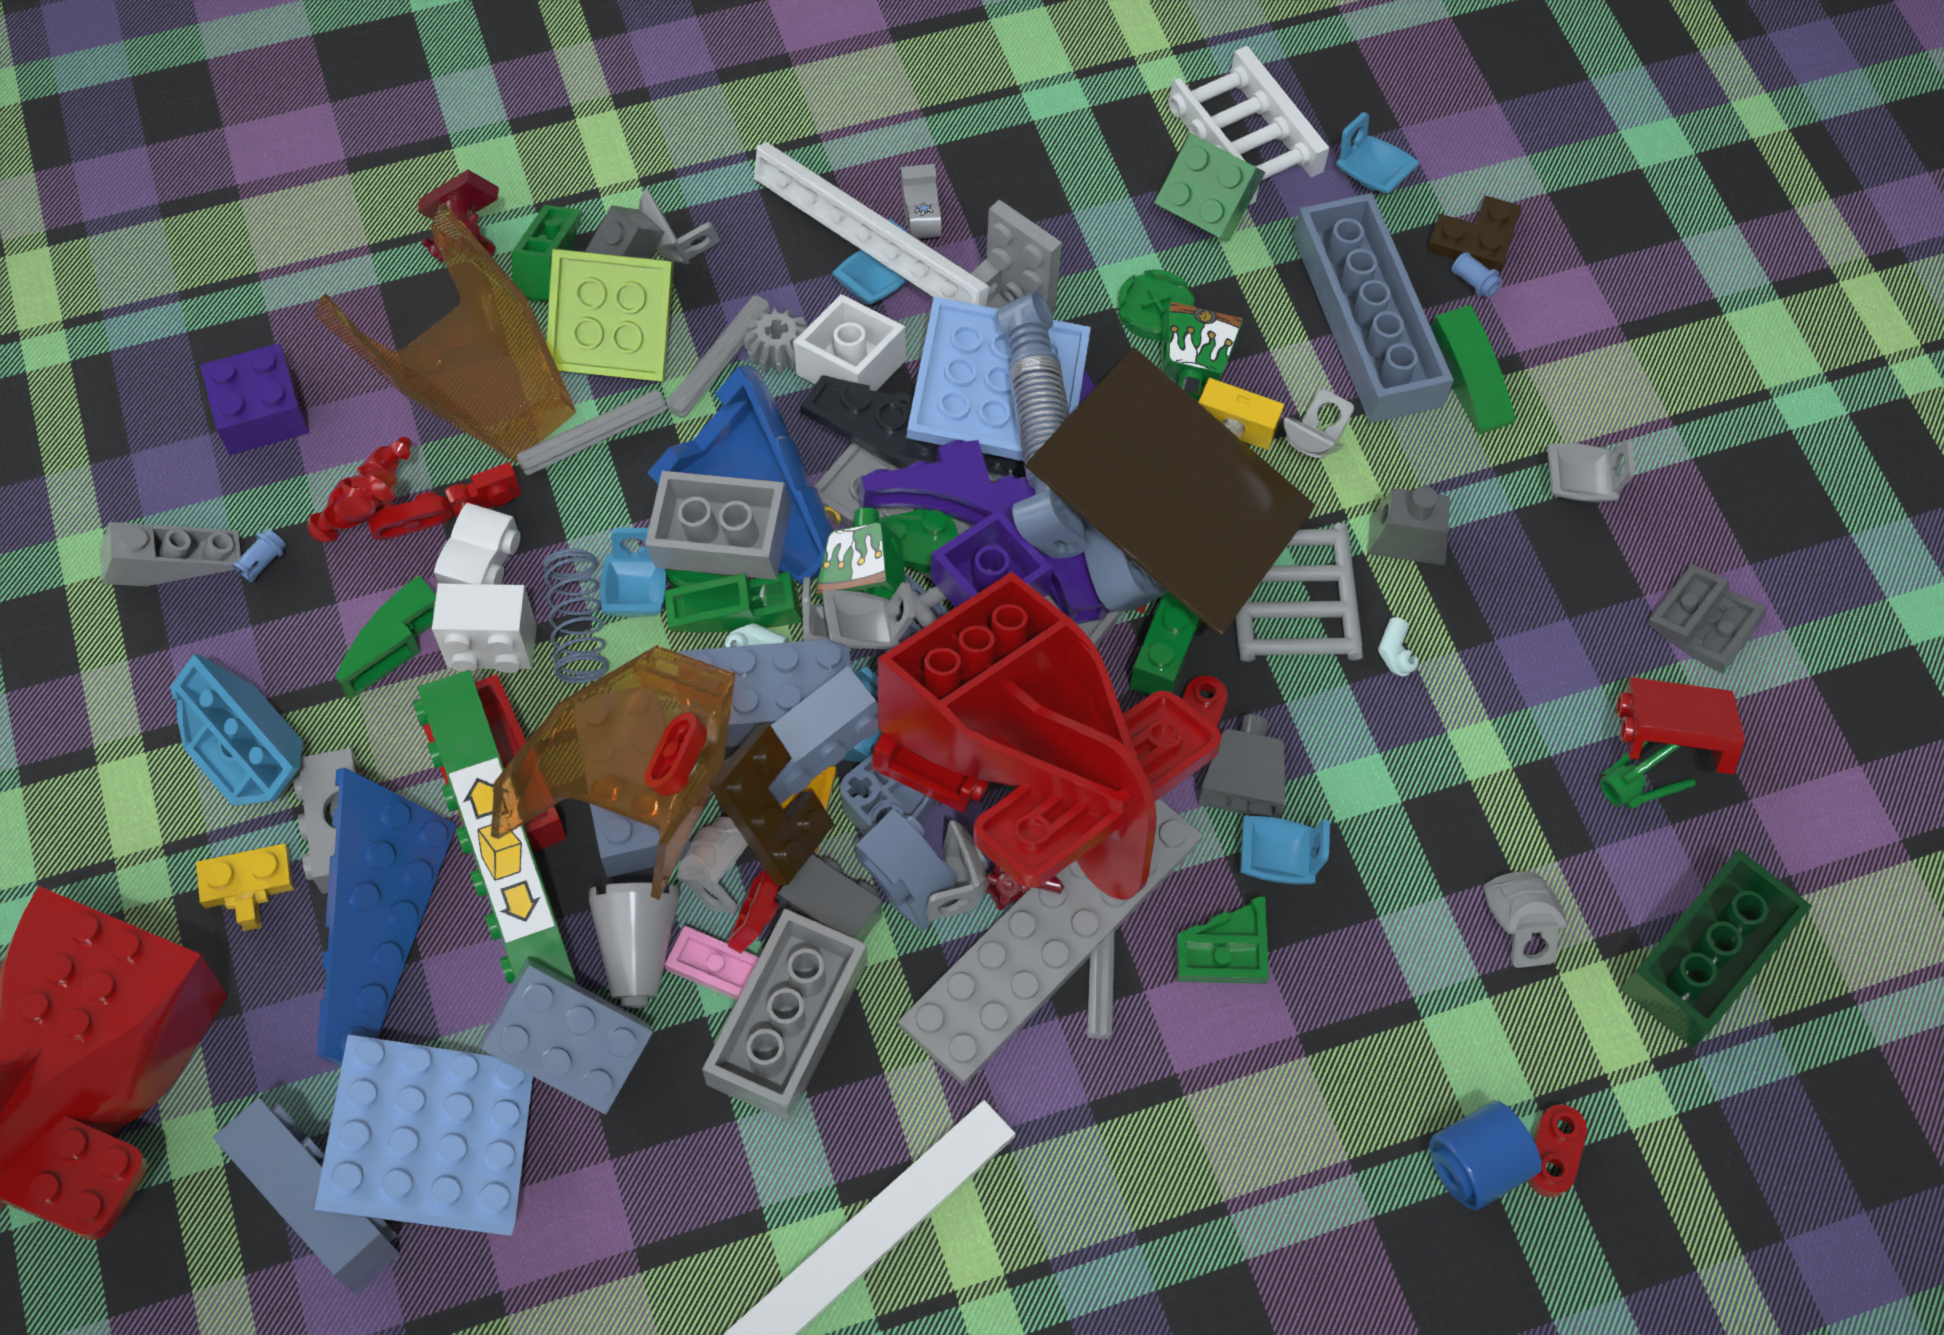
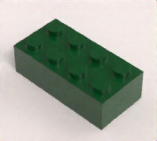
[1620,848,1812,1048]

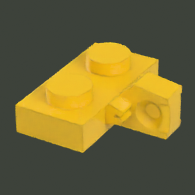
[196,843,294,932]

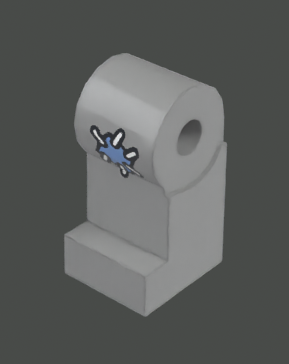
[901,164,941,239]

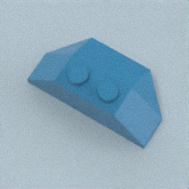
[170,654,304,806]

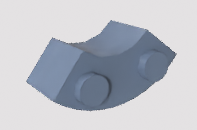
[856,808,958,933]

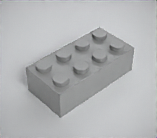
[702,908,868,1122]

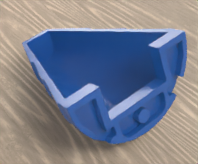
[648,365,833,584]

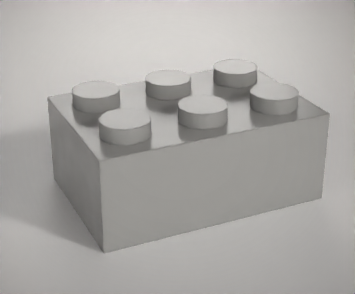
[645,471,792,580]

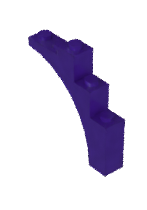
[859,440,1108,624]

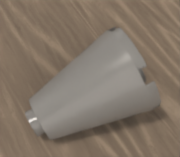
[589,883,679,1008]

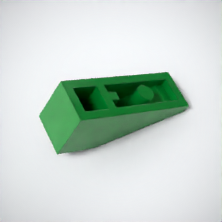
[512,205,582,302]

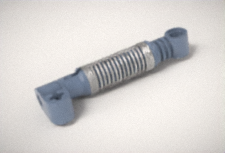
[997,290,1088,559]

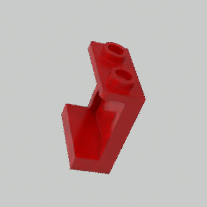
[1616,677,1745,775]
[871,733,990,814]

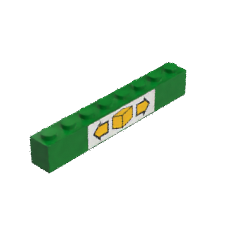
[412,670,577,984]

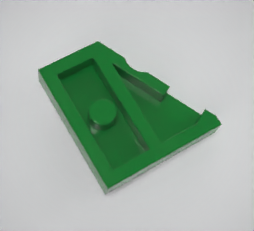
[879,509,958,574]
[1176,897,1269,984]

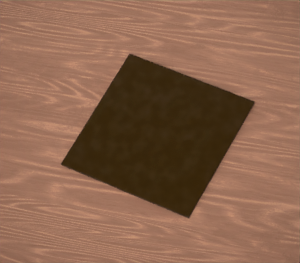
[1024,347,1316,636]

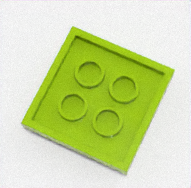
[545,249,674,382]

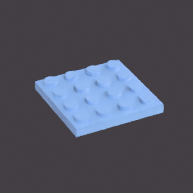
[906,297,1091,461]
[314,1035,533,1236]

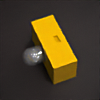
[1198,378,1284,450]

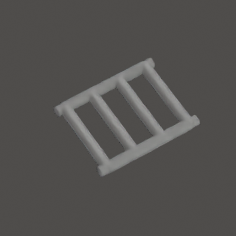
[1235,523,1363,662]

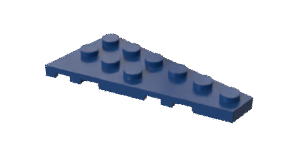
[316,767,457,1067]

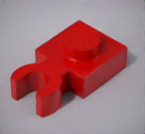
[445,462,521,516]

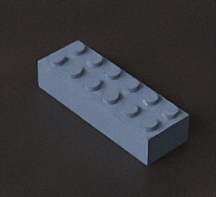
[1293,193,1454,423]

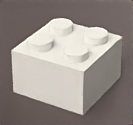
[793,294,907,391]
[432,583,537,673]

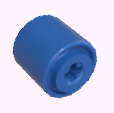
[1429,1100,1541,1211]

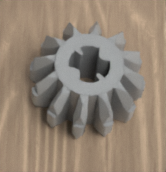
[743,306,807,375]

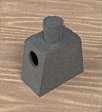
[1367,486,1450,565]
[1198,714,1285,818]

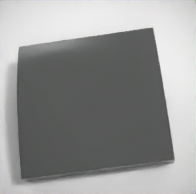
[1649,564,1766,674]

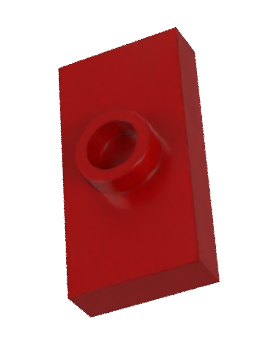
[727,868,780,954]

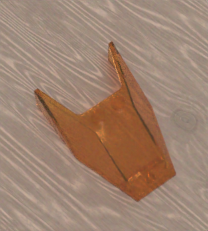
[314,203,576,463]
[491,645,735,900]

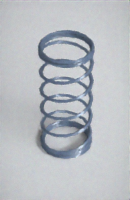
[543,548,609,683]

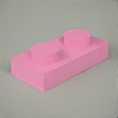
[664,925,759,1001]

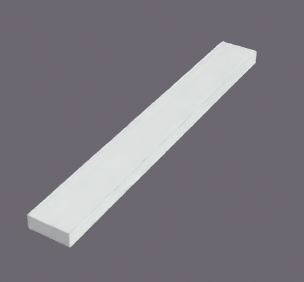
[754,142,990,306]
[723,1100,1016,1335]

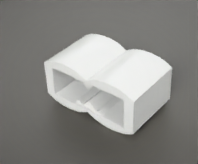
[434,503,520,585]

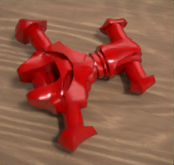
[308,436,412,543]

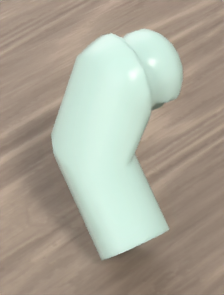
[1378,617,1418,676]
[724,623,789,647]

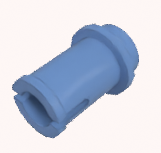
[1451,252,1502,298]
[232,529,286,583]

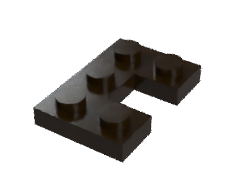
[708,724,835,886]

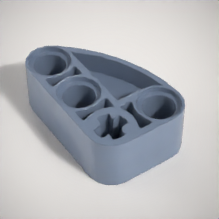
[1083,517,1169,612]
[840,754,936,836]

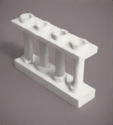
[1168,46,1329,205]

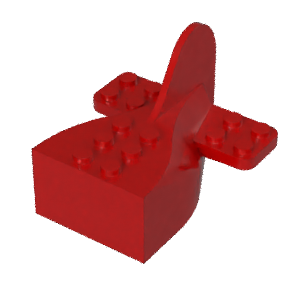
[878,572,1222,900]
[0,886,228,1240]

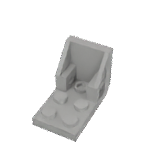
[970,200,1062,317]

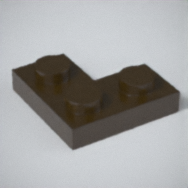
[1427,195,1521,273]

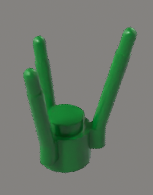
[1600,741,1696,810]

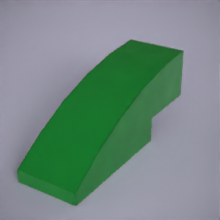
[1431,304,1516,435]
[664,571,802,633]
[336,575,436,700]

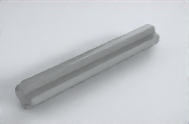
[667,295,770,418]
[517,390,667,475]
[1087,930,1115,1040]

